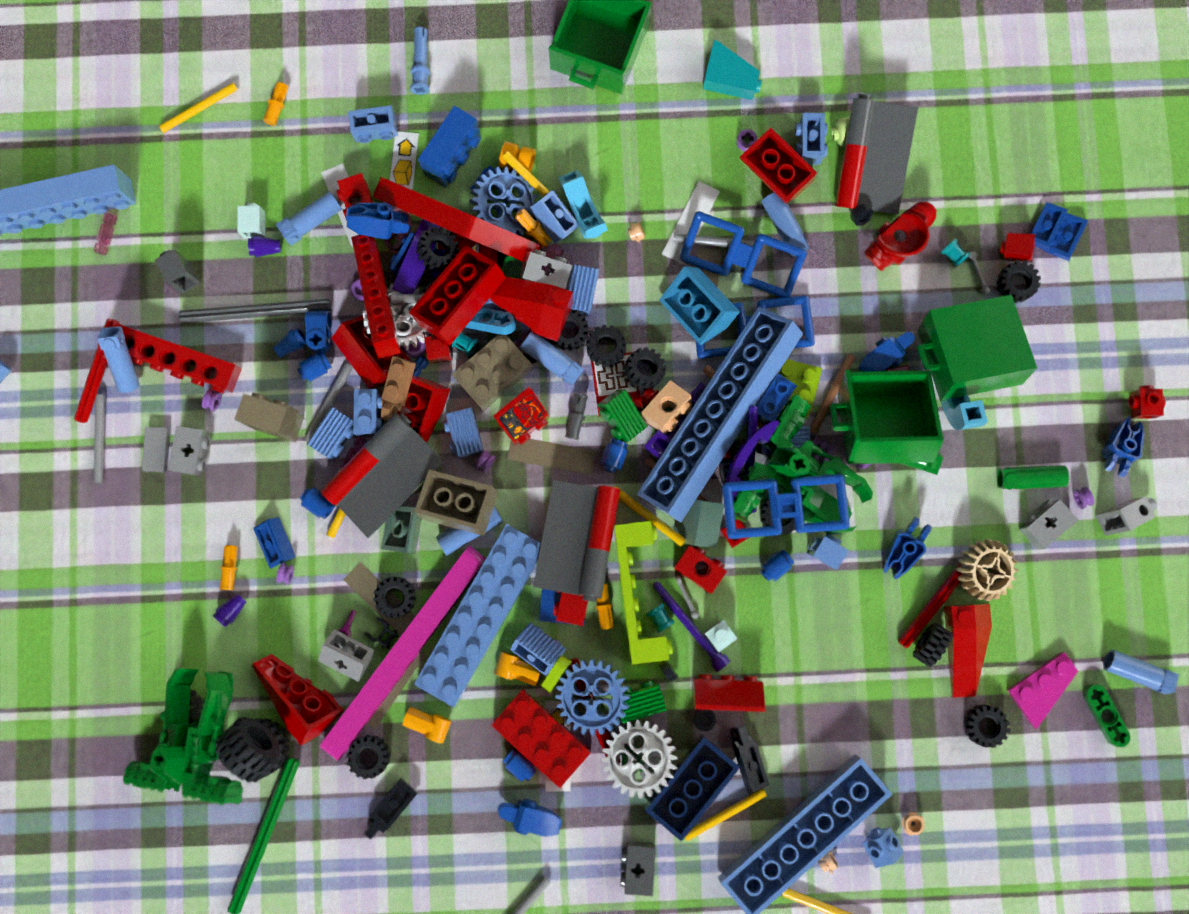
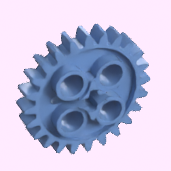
[469,167,539,236]
[555,659,631,736]

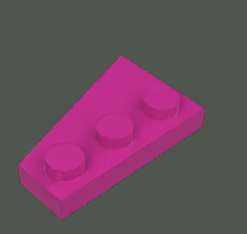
[1007,652,1078,729]

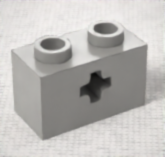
[519,249,572,289]
[168,426,211,476]
[1019,499,1078,550]
[318,629,374,682]

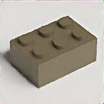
[452,334,533,412]
[234,392,304,443]
[414,469,498,536]

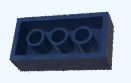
[644,734,740,842]

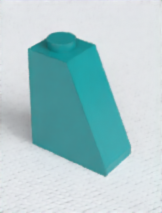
[703,40,762,100]

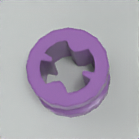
[737,129,757,152]
[202,390,222,412]
[475,450,496,473]
[1073,487,1095,509]
[276,563,295,585]

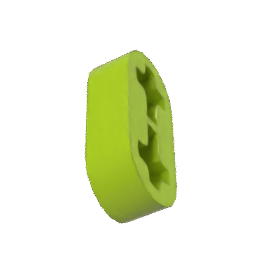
[541,655,572,694]

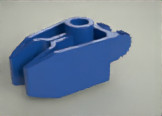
[346,203,410,240]
[858,331,915,372]
[1101,416,1145,478]
[883,517,932,579]
[497,798,562,837]

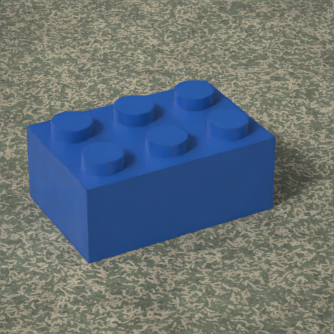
[418,105,481,188]

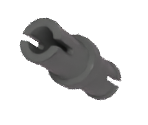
[565,394,588,440]

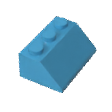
[659,266,740,345]

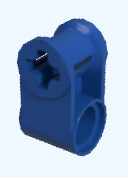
[305,310,332,354]

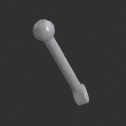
[967,251,990,294]
[674,575,699,619]

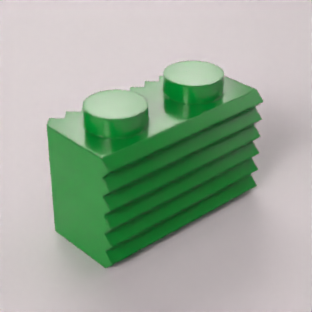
[598,389,648,442]
[621,680,667,724]

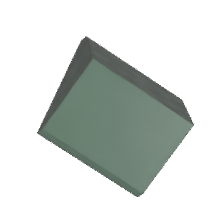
[674,499,724,548]
[381,506,421,554]

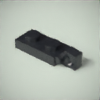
[730,725,770,793]
[364,777,419,840]

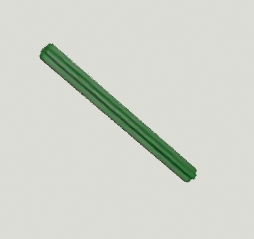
[227,757,300,914]

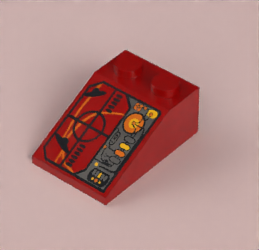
[493,387,549,446]

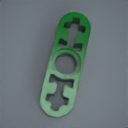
[1083,684,1131,747]

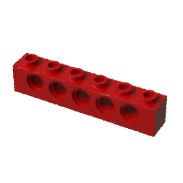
[351,235,401,358]
[119,325,242,394]

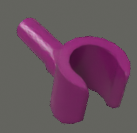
[337,610,357,637]

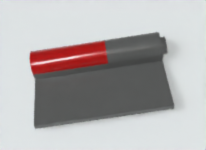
[835,94,918,214]
[320,413,444,538]
[533,480,620,602]

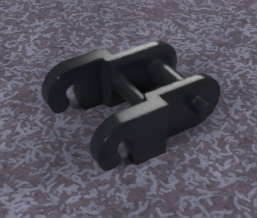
[364,616,399,649]

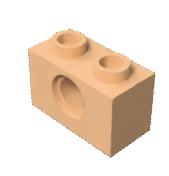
[642,380,692,434]

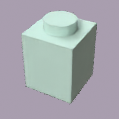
[237,203,265,238]
[703,619,737,652]

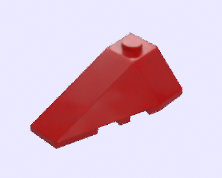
[489,277,573,342]
[397,376,450,443]
[944,604,992,698]
[252,654,344,746]

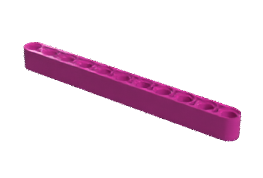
[320,545,486,761]

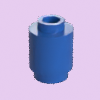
[297,353,332,382]
[600,438,628,473]
[300,488,335,519]
[760,549,794,582]
[502,747,536,782]

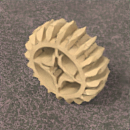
[957,539,1019,601]

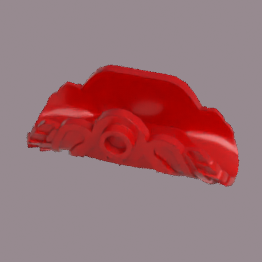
[864,202,937,271]

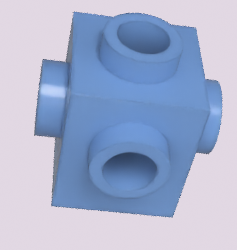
[862,827,904,868]

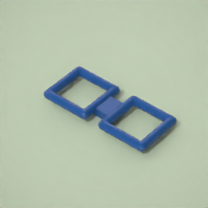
[679,211,807,298]
[695,295,815,359]
[722,474,850,539]

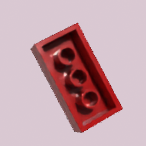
[409,245,506,345]
[491,688,591,788]

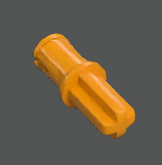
[263,82,288,126]
[515,209,551,248]
[219,545,238,590]
[595,584,613,630]

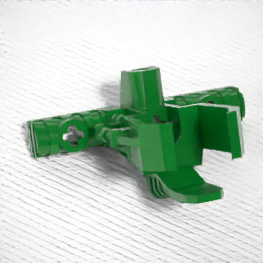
[733,394,873,535]
[123,668,243,806]

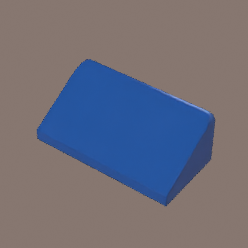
[253,517,295,569]

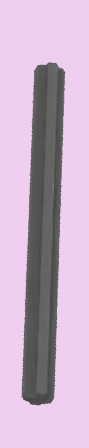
[178,299,332,323]

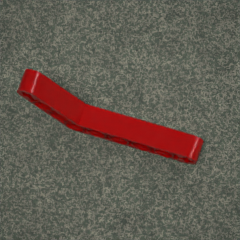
[373,176,541,262]

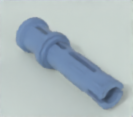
[410,27,430,95]

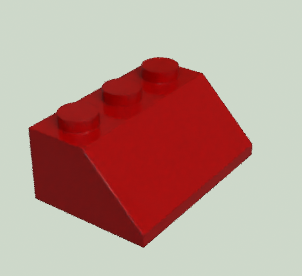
[739,128,817,204]
[331,315,411,389]
[691,674,766,712]

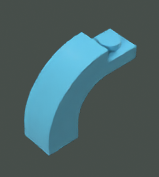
[558,169,608,239]
[941,395,988,430]

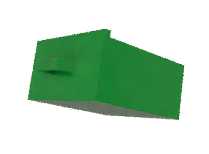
[549,0,652,95]
[917,295,1037,402]
[830,370,944,464]

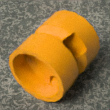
[498,141,536,175]

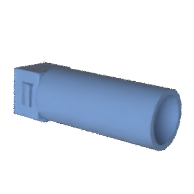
[276,191,343,246]
[761,193,810,257]
[97,326,140,393]
[519,331,584,385]
[436,507,503,555]
[1103,649,1179,694]

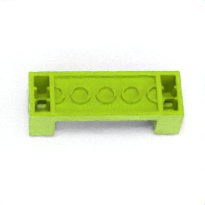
[614,521,673,665]

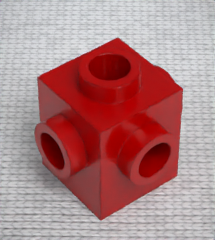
[1128,385,1166,419]

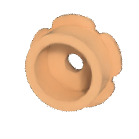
[628,222,645,243]
[902,812,925,835]
[818,851,838,874]

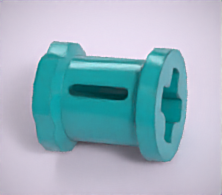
[941,238,970,268]
[450,331,479,357]
[646,603,675,633]

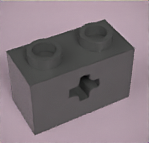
[154,249,201,294]
[620,841,656,896]

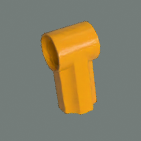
[494,651,541,686]
[402,706,452,744]

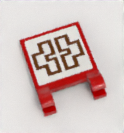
[591,352,642,417]

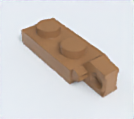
[381,356,416,420]

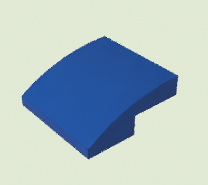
[1031,202,1088,261]

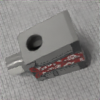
[1095,497,1157,536]

